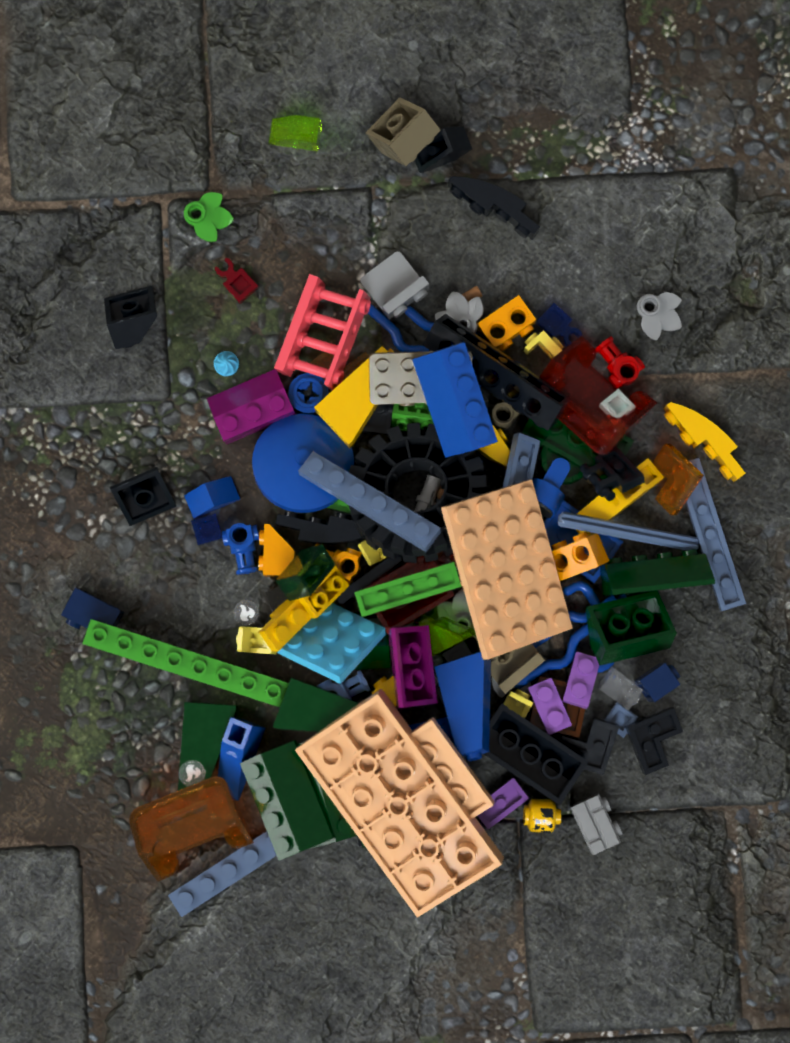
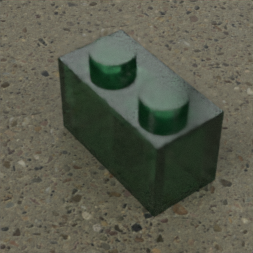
[275,544,336,601]

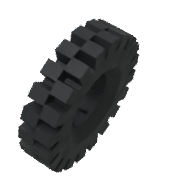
[349,423,487,563]

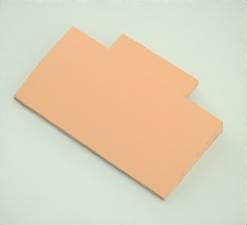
[295,688,504,918]

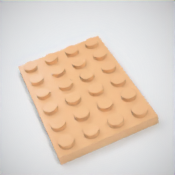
[441,480,573,660]

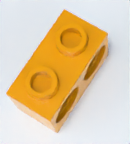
[477,295,536,352]
[551,532,609,581]

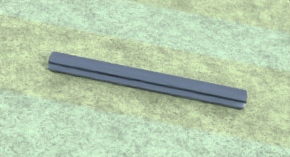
[558,511,699,551]

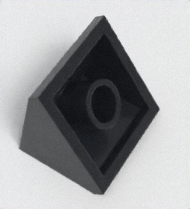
[110,467,176,526]

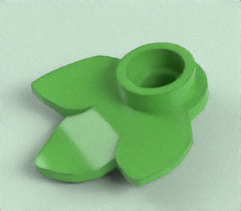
[184,192,234,242]

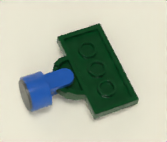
[522,402,634,518]

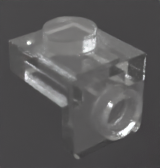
[597,667,643,710]

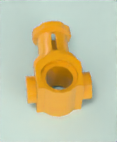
[309,543,362,586]

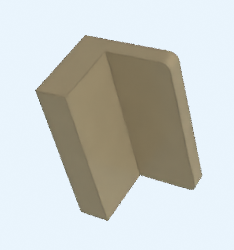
[491,644,545,694]

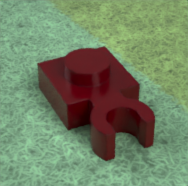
[214,258,259,304]

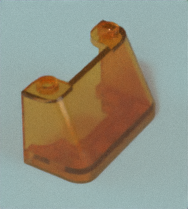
[129,776,254,881]

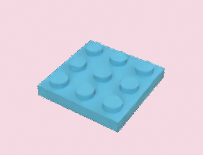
[277,603,386,684]

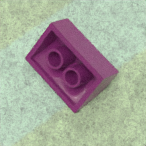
[206,369,295,445]
[388,625,437,708]

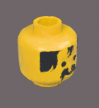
[523,799,561,833]

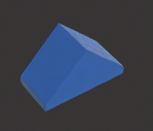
[184,476,241,519]

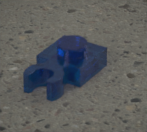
[536,303,582,348]

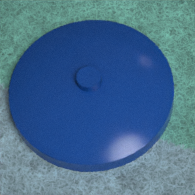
[252,414,354,513]

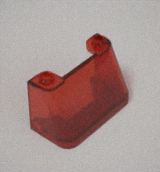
[539,336,657,455]

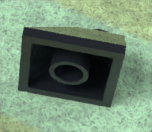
[104,285,157,349]

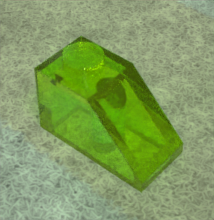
[269,115,322,151]
[418,616,476,656]

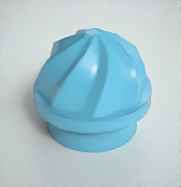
[214,351,239,376]

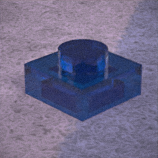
[191,514,222,546]

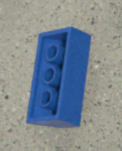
[412,342,498,458]

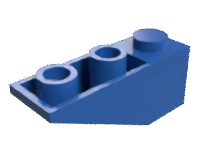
[216,717,265,801]

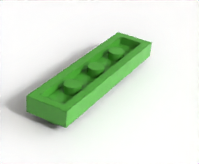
[354,562,461,617]

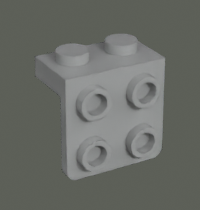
[361,252,429,320]

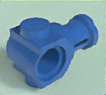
[222,523,259,575]

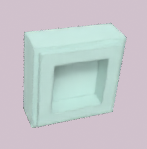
[599,388,636,424]

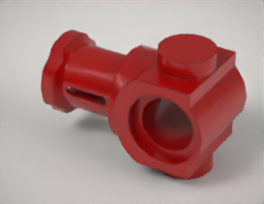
[594,336,645,389]

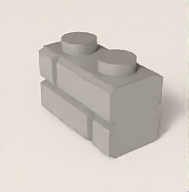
[569,794,622,855]

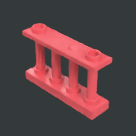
[274,274,371,391]

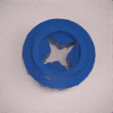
[288,373,329,413]

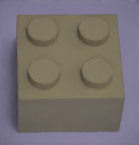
[366,97,441,166]

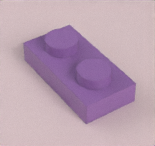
[562,651,599,709]
[528,677,572,735]
[477,778,529,830]

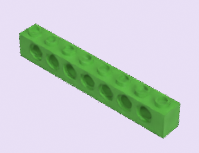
[83,619,289,707]

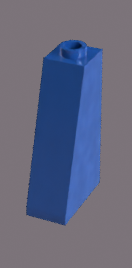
[435,652,491,762]

